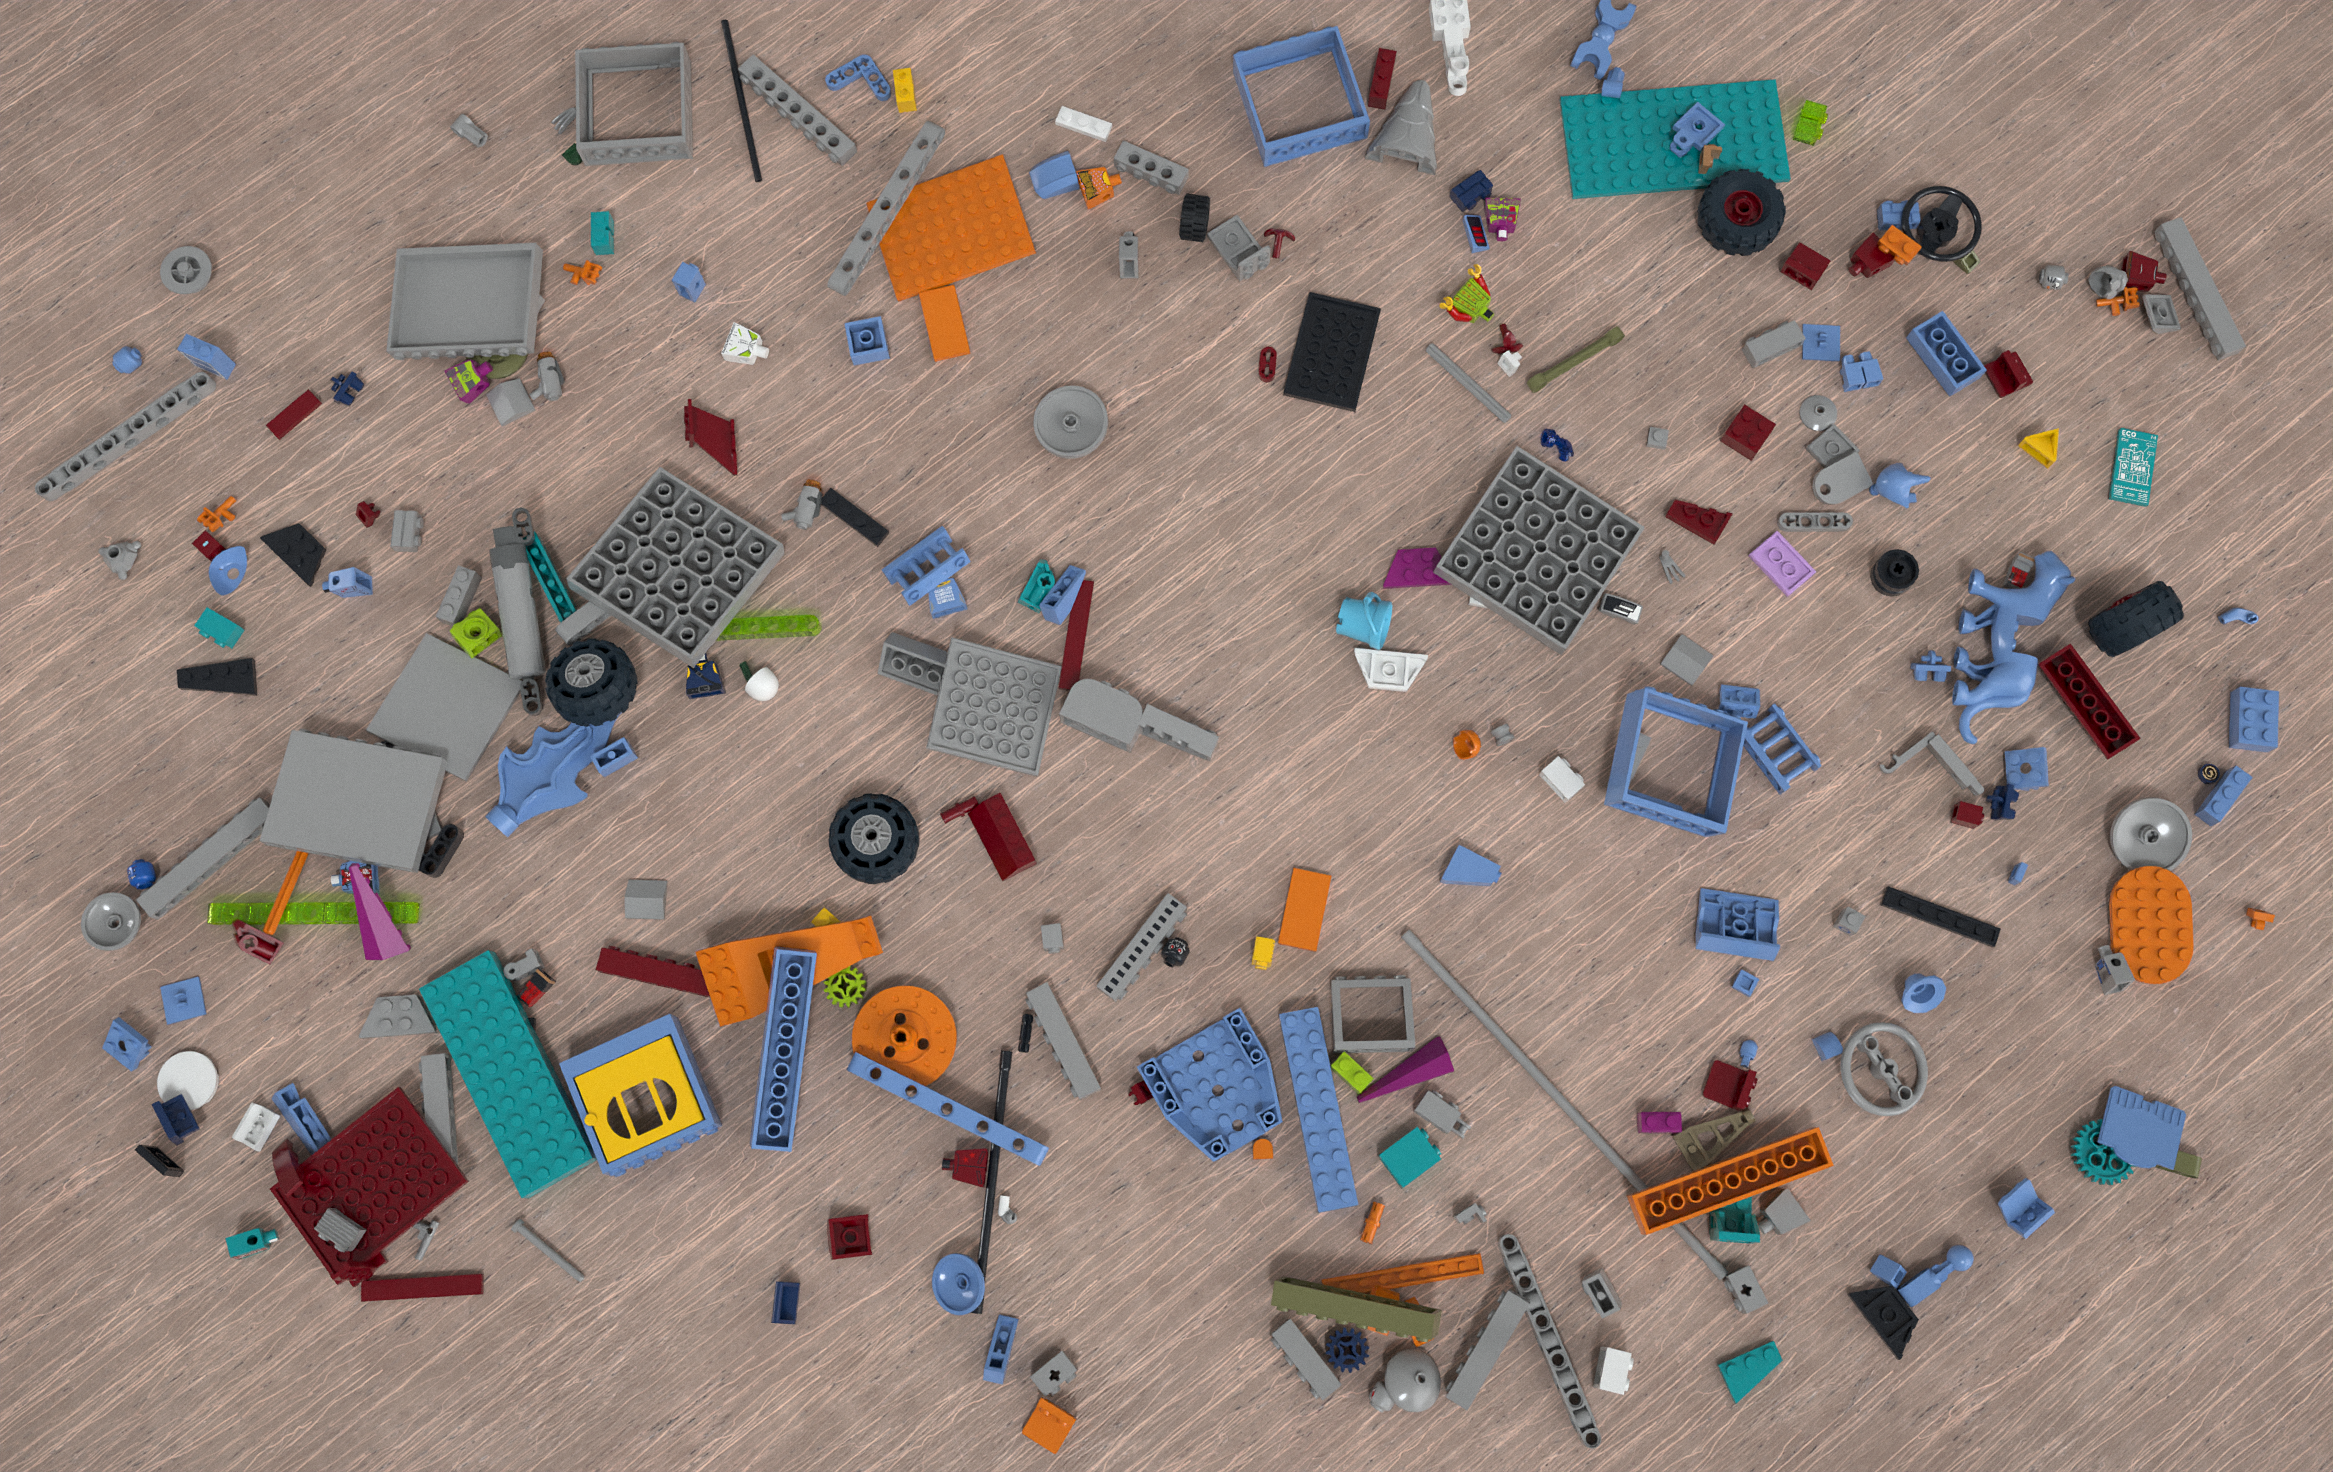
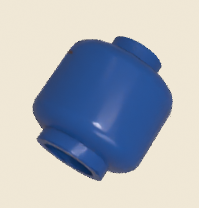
[127,859,156,890]

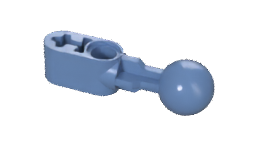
[1897,1245,1974,1307]

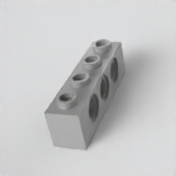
[1114,140,1189,195]

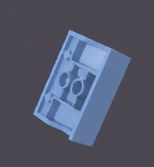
[1696,888,1780,961]

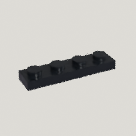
[821,488,889,547]

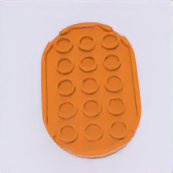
[2109,866,2194,984]

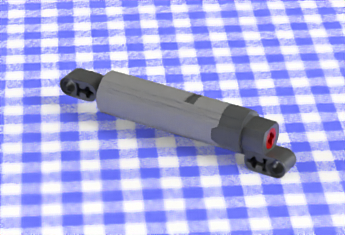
[489,507,546,716]

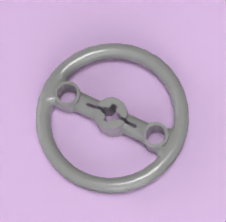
[1840,1022,1928,1116]

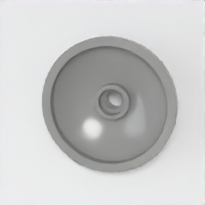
[81,892,141,951]
[1385,1349,1441,1412]

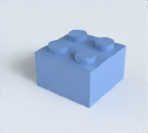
[844,316,890,366]

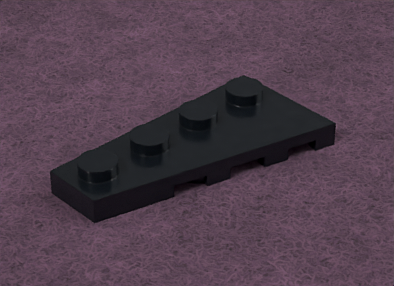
[177,658,257,696]

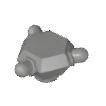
[98,541,141,580]

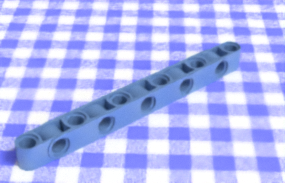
[846,1052,1049,1166]

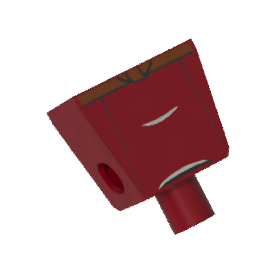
[2121,251,2167,292]

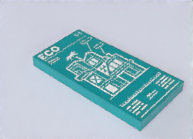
[2109,428,2158,507]

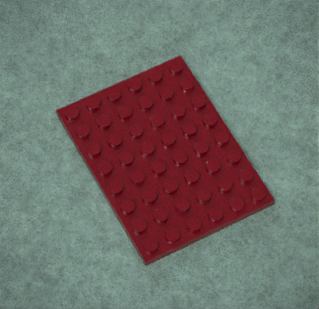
[270,1087,469,1285]

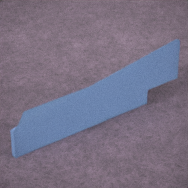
[272,1083,332,1155]

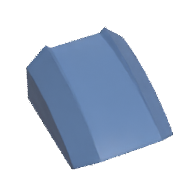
[1029,151,1079,199]

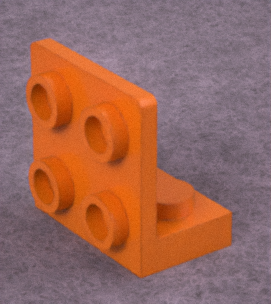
[1022,1397,1077,1454]

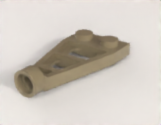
[1672,1108,1756,1171]

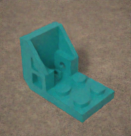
[1709,1196,1760,1244]

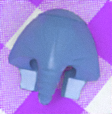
[1869,463,1931,508]

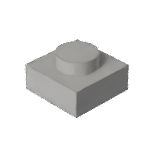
[1646,427,1669,450]

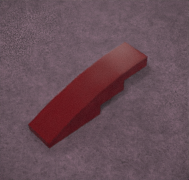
[272,1139,304,1197]

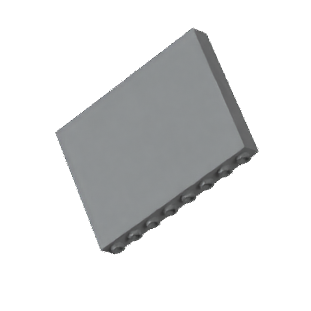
[386,243,543,360]
[260,729,448,873]

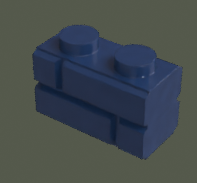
[1450,170,1493,212]

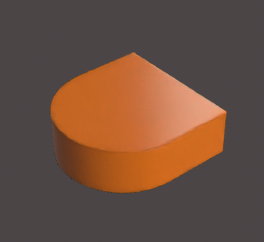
[1253,1139,1273,1160]

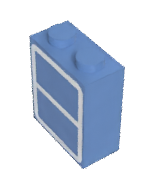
[177,334,236,380]

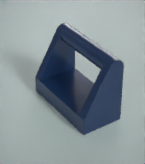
[771,1281,801,1324]

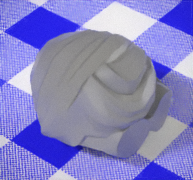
[2088,265,2128,299]

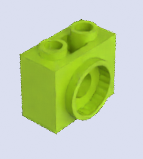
[449,608,502,659]

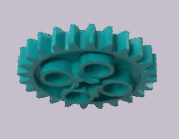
[2071,1119,2136,1185]

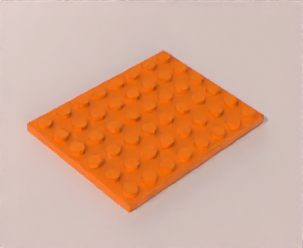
[866,154,1036,302]

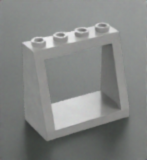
[1330,975,1415,1054]

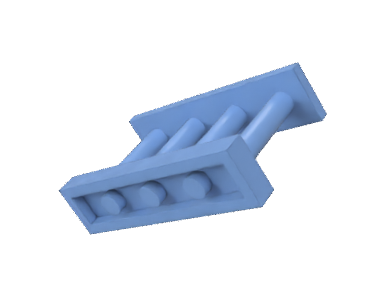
[882,526,971,606]
[1743,704,1822,795]

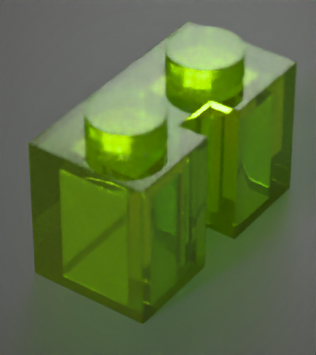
[1793,100,1828,146]

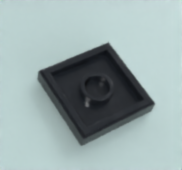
[135,1144,184,1177]

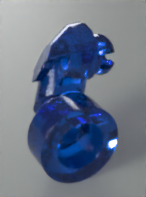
[1541,428,1574,462]

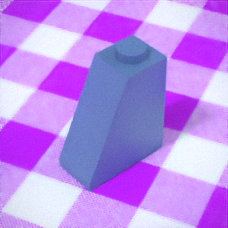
[1440,845,1502,886]

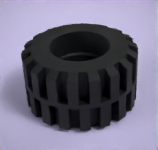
[1179,193,1210,243]

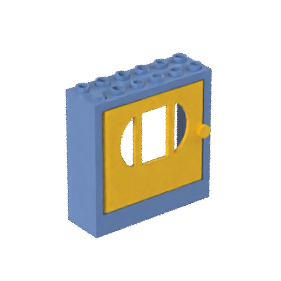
[559,1014,722,1177]

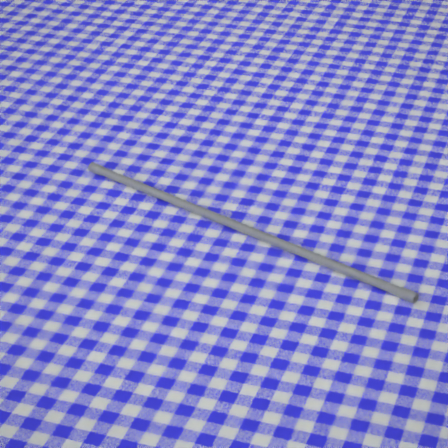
[1401,929,1728,1280]

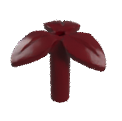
[1264,228,1295,259]
[1491,324,1523,355]

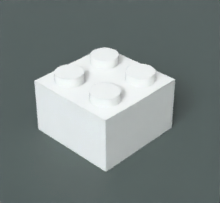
[1593,1347,1634,1395]

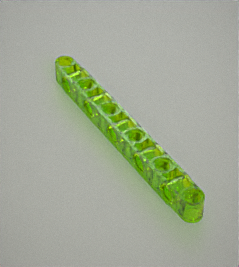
[207,902,420,925]

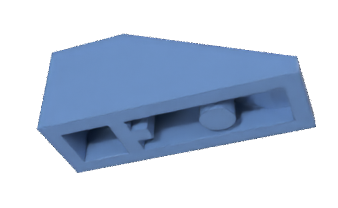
[1039,565,1086,625]
[983,1315,1019,1385]

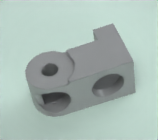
[503,949,545,981]

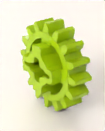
[824,966,867,1008]

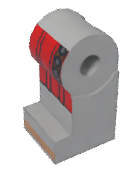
[2003,552,2035,589]

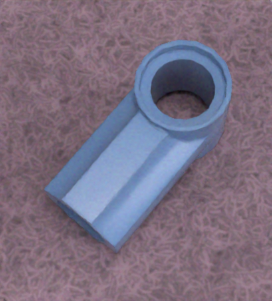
[1602,67,1625,98]

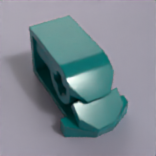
[1017,559,1055,614]

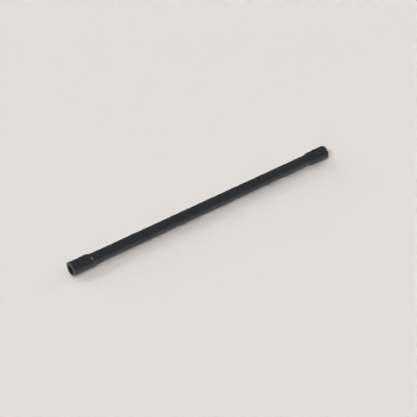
[971,1051,1013,1314]

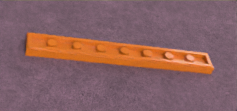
[1321,1253,1484,1293]

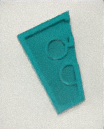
[1717,1341,1783,1404]

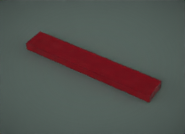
[1059,580,1094,691]
[361,1274,484,1302]

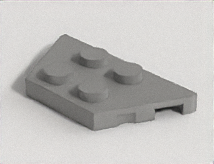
[359,995,437,1039]

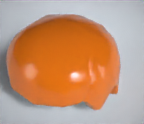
[1453,730,1481,760]

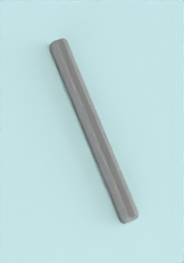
[1426,343,1511,423]

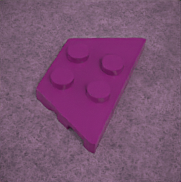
[1383,547,1452,589]

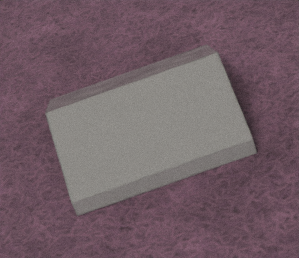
[2142,294,2181,334]
[486,378,535,427]
[1660,634,1713,686]
[625,880,668,920]

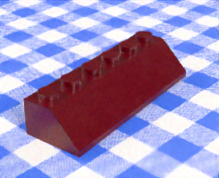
[2038,643,2141,760]

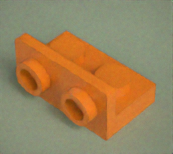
[1877,225,1922,266]

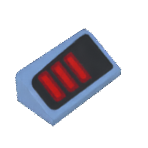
[1462,215,1490,253]

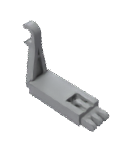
[1879,731,1984,796]

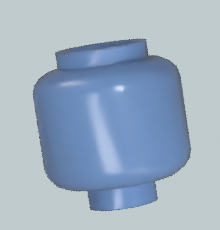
[112,346,142,374]

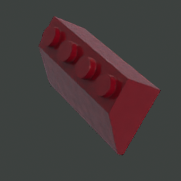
[968,793,1037,881]

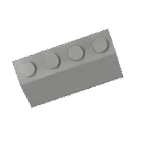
[877,632,948,696]

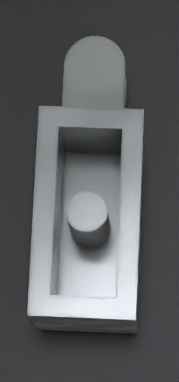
[1413,1090,1471,1139]

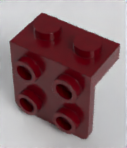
[1702,1060,1758,1111]

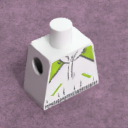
[721,322,769,365]

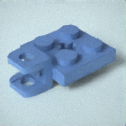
[1669,102,1725,157]

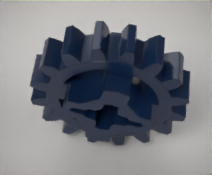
[1325,1328,1370,1373]

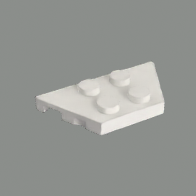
[1354,648,1428,692]

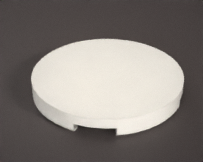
[157,1051,219,1111]

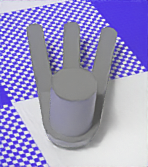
[551,107,576,134]
[1660,550,1685,584]

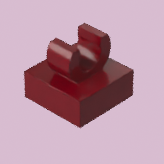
[356,501,381,528]
[1128,1080,1154,1105]

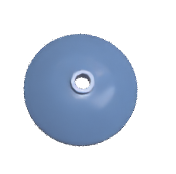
[932,1253,985,1315]

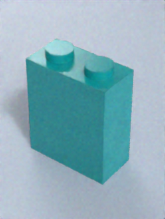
[1378,1127,1441,1189]

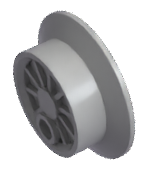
[160,246,212,294]

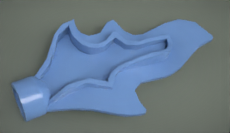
[485,712,622,837]

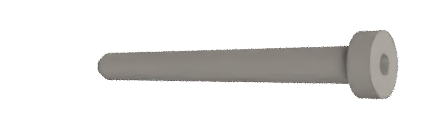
[511,1219,584,1282]

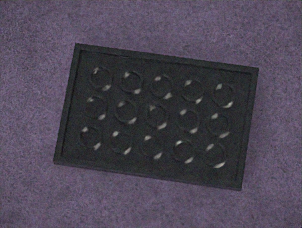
[1283,292,1381,412]

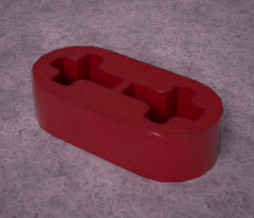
[1258,347,1277,383]

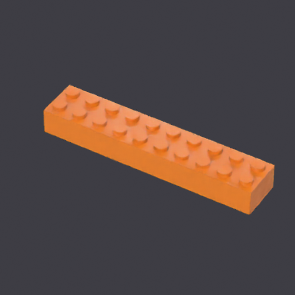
[1627,1127,1834,1235]

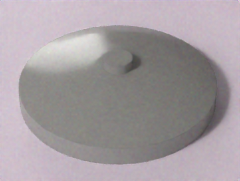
[1033,386,1108,459]
[2110,797,2192,871]

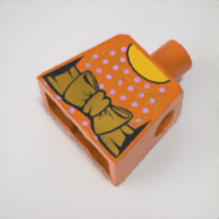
[1076,167,1122,209]

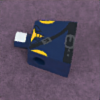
[686,653,726,700]

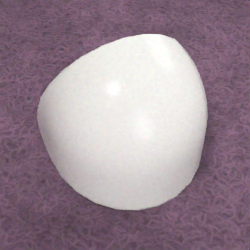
[745,667,779,701]

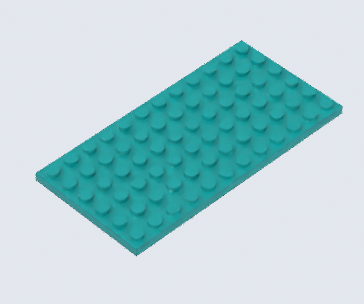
[1559,79,1791,199]

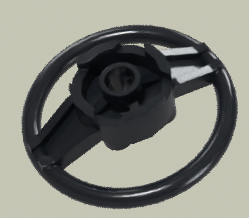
[1901,186,1982,262]

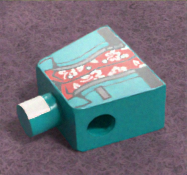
[225,1228,279,1260]

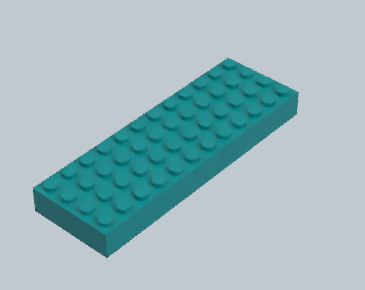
[419,950,597,1199]

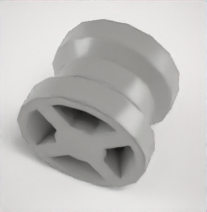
[1491,724,1515,746]

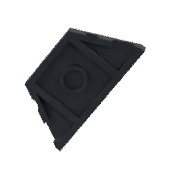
[260,523,326,587]
[1847,1286,1919,1360]

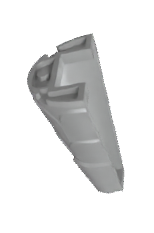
[1365,80,1437,175]

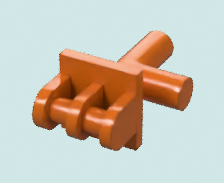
[563,260,602,285]
[2096,287,2140,316]
[197,496,236,532]

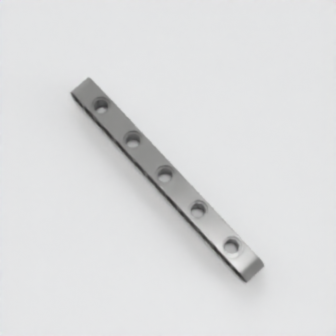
[827,121,945,296]
[35,372,216,501]
[1498,1234,1601,1449]

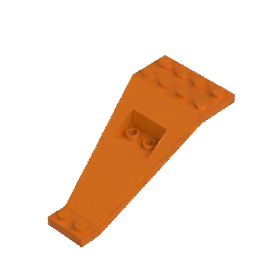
[695,915,883,1027]

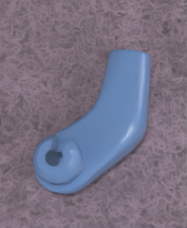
[2218,608,2259,624]

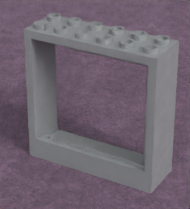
[575,42,693,166]

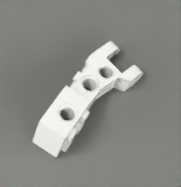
[1429,0,1470,96]

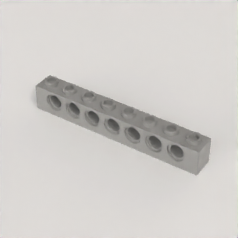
[738,55,857,166]

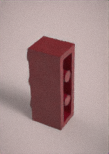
[1368,48,1397,110]

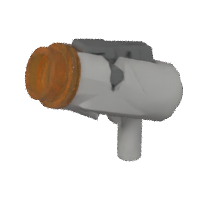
[529,352,565,401]
[782,479,822,530]

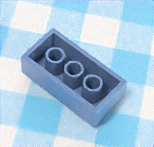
[1906,311,1987,397]

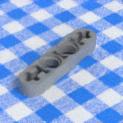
[1777,512,1853,532]

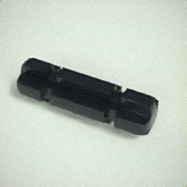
[1018,1014,1033,1053]

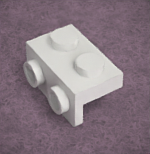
[232,1103,280,1152]

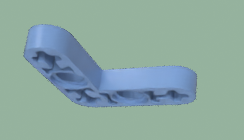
[825,55,891,101]

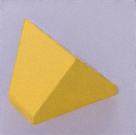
[2018,428,2059,469]

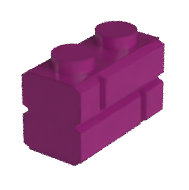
[1637,1112,1682,1134]

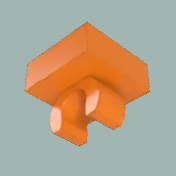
[2246,908,2275,930]

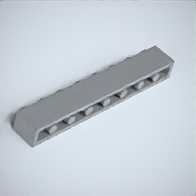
[2154,217,2246,361]
[136,797,270,920]

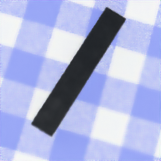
[1881,886,2001,948]

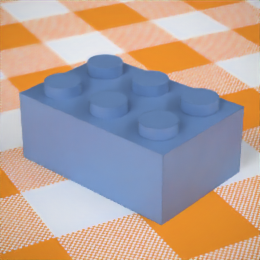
[2229,687,2279,752]

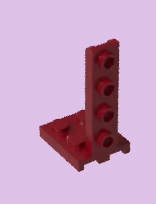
[329,1252,389,1287]

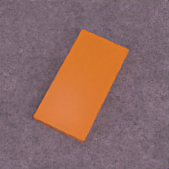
[919,285,971,362]
[1278,868,1332,952]

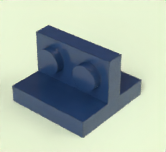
[151,1094,200,1146]

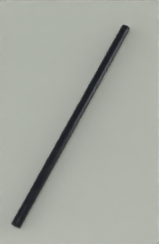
[721,19,762,182]

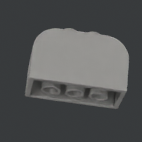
[1059,679,1143,753]

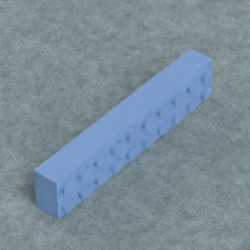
[749,947,817,1152]
[1279,1007,1358,1213]

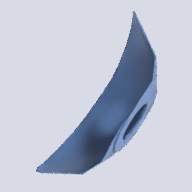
[209,546,247,596]

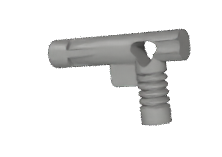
[413,1220,439,1261]

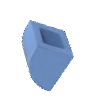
[1812,1032,1843,1061]
[1870,1254,1907,1289]

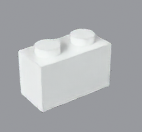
[1539,756,1585,803]

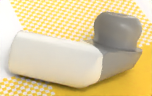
[998,1196,1017,1224]

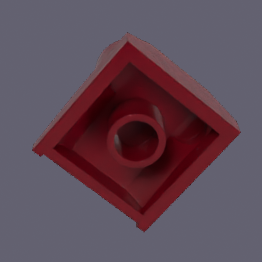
[827,1214,872,1260]

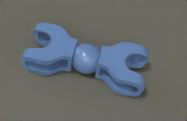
[1570,0,1637,80]

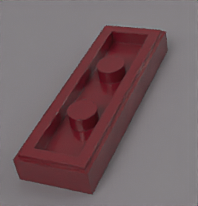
[266,389,322,440]

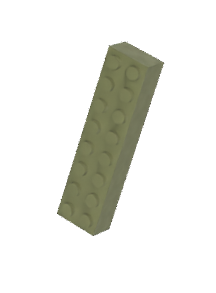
[1271,1276,1442,1342]

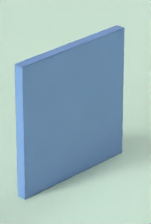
[1802,324,1840,362]
[160,977,206,1025]

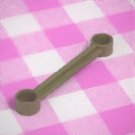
[1526,326,1625,393]

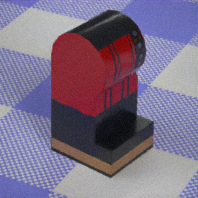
[517,968,556,1007]

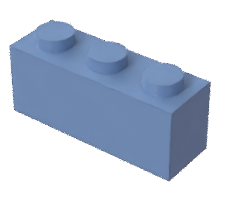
[2194,765,2253,826]

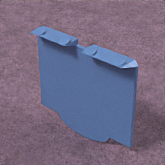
[2097,1086,2186,1170]

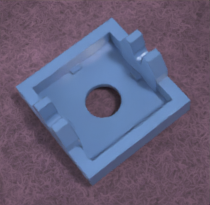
[2005,747,2049,791]
[102,1017,152,1072]

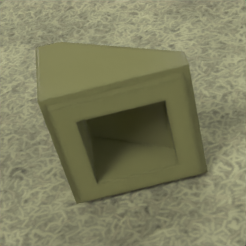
[1953,250,1981,274]

